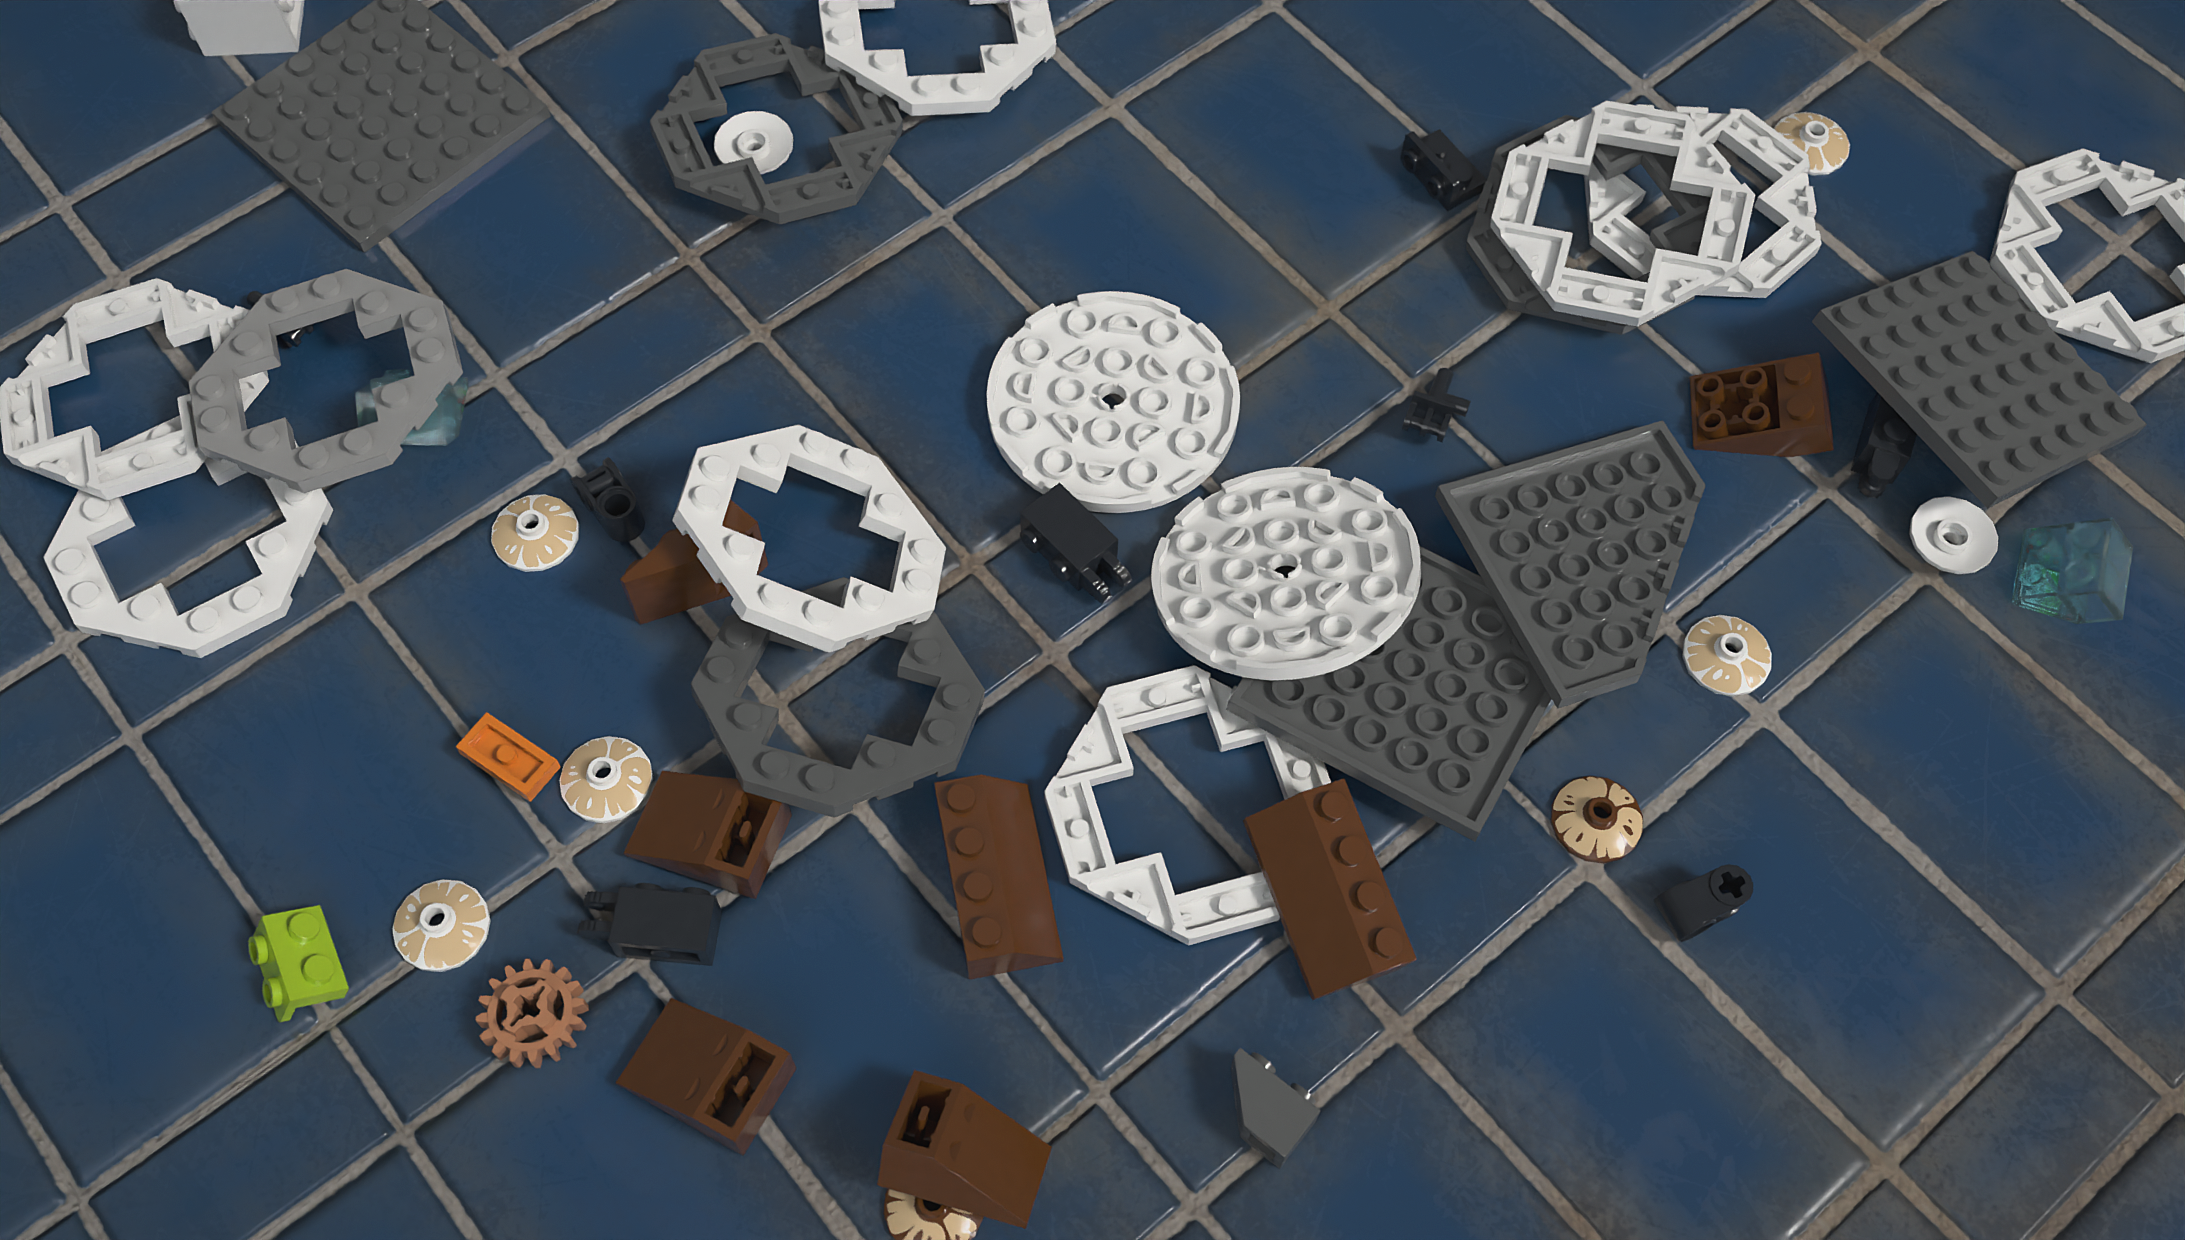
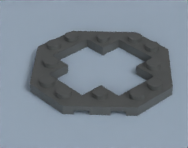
[650,33,903,225]
[1466,115,1711,335]
[691,577,985,818]

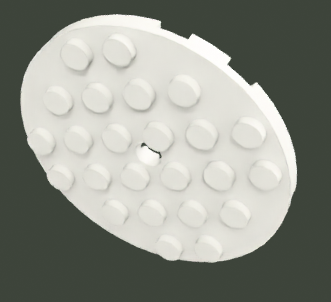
[987,291,1240,513]
[1151,467,1421,680]

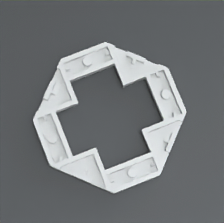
[818,0,1056,116]
[1490,101,1755,327]
[1584,105,1821,298]
[1989,149,2185,363]
[0,278,269,500]
[43,415,333,658]
[672,425,946,653]
[1044,665,1331,945]

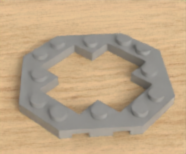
[189,269,463,493]

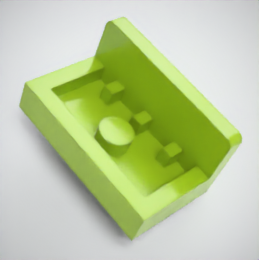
[248,905,349,1023]

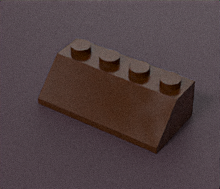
[934,774,1064,980]
[1243,779,1417,1000]

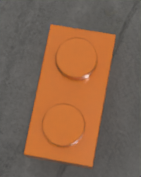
[455,712,561,802]

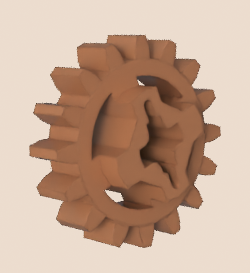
[476,959,589,1069]

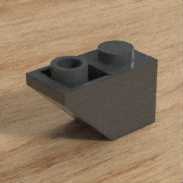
[1230,1048,1321,1169]

